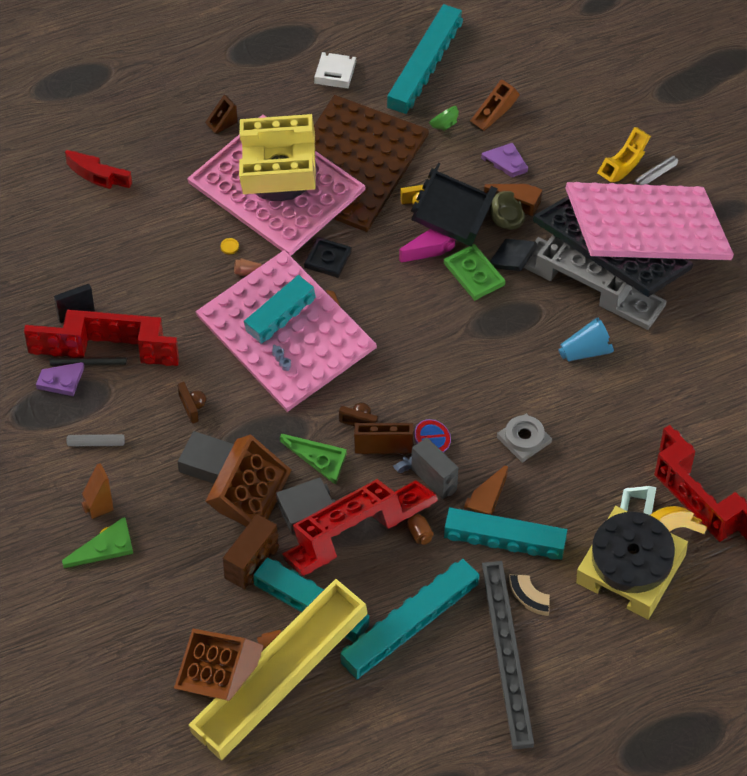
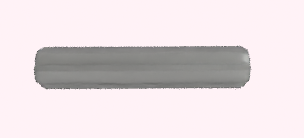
[634,156,678,185]
[67,434,125,446]

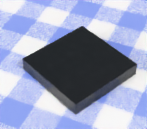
[304,237,352,278]
[490,239,538,271]
[54,284,95,323]

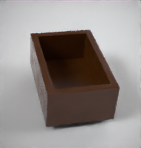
[223,514,279,590]

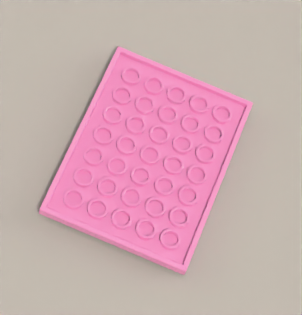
[187,115,365,256]
[566,182,734,260]
[196,250,377,412]

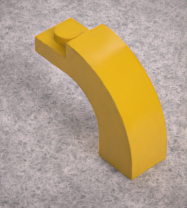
[597,127,651,182]
[651,506,707,534]

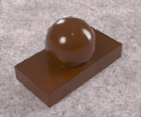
[177,382,206,424]
[339,402,378,427]

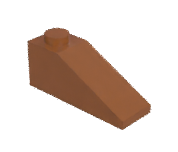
[470,79,520,131]
[484,184,542,216]
[81,463,114,519]
[464,465,508,515]

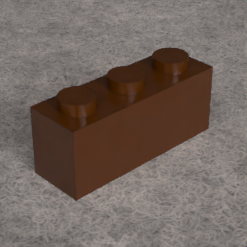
[354,423,414,454]

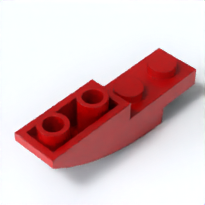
[65,150,132,189]

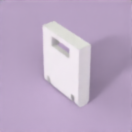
[314,52,356,88]

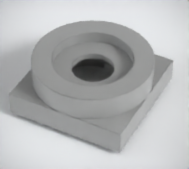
[497,413,552,463]

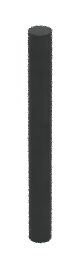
[50,357,127,365]

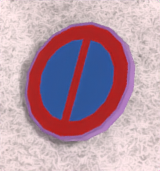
[414,419,451,453]

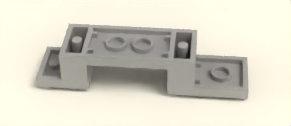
[523,235,667,330]

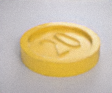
[220,238,239,255]

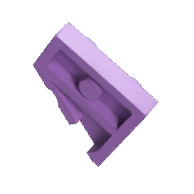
[481,143,528,177]
[36,362,84,396]

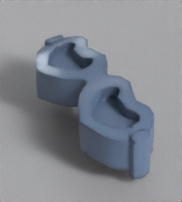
[272,345,291,371]
[393,456,412,473]

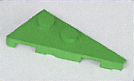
[280,434,347,484]
[62,517,133,568]

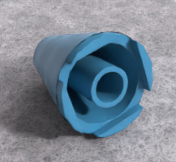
[558,318,614,361]

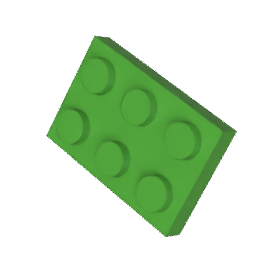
[444,244,505,301]

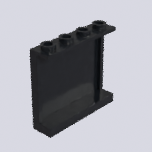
[411,162,498,247]

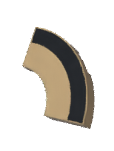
[509,574,550,616]

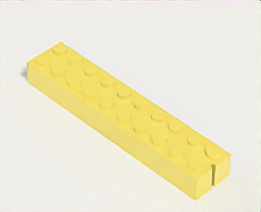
[189,579,367,761]

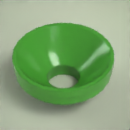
[429,105,459,131]

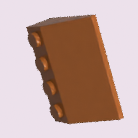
[205,435,291,527]
[174,629,264,701]

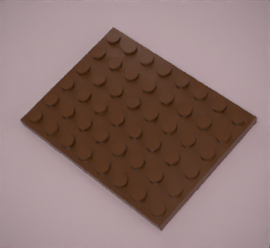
[314,95,429,232]

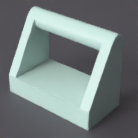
[620,486,656,515]

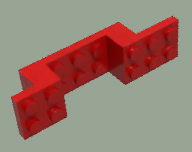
[24,310,179,366]
[654,425,747,543]
[282,479,438,576]

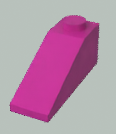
[399,229,455,263]

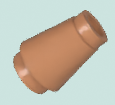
[234,258,261,276]

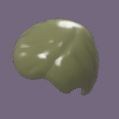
[490,191,525,230]

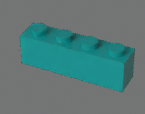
[244,275,316,344]

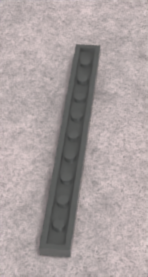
[482,561,534,750]

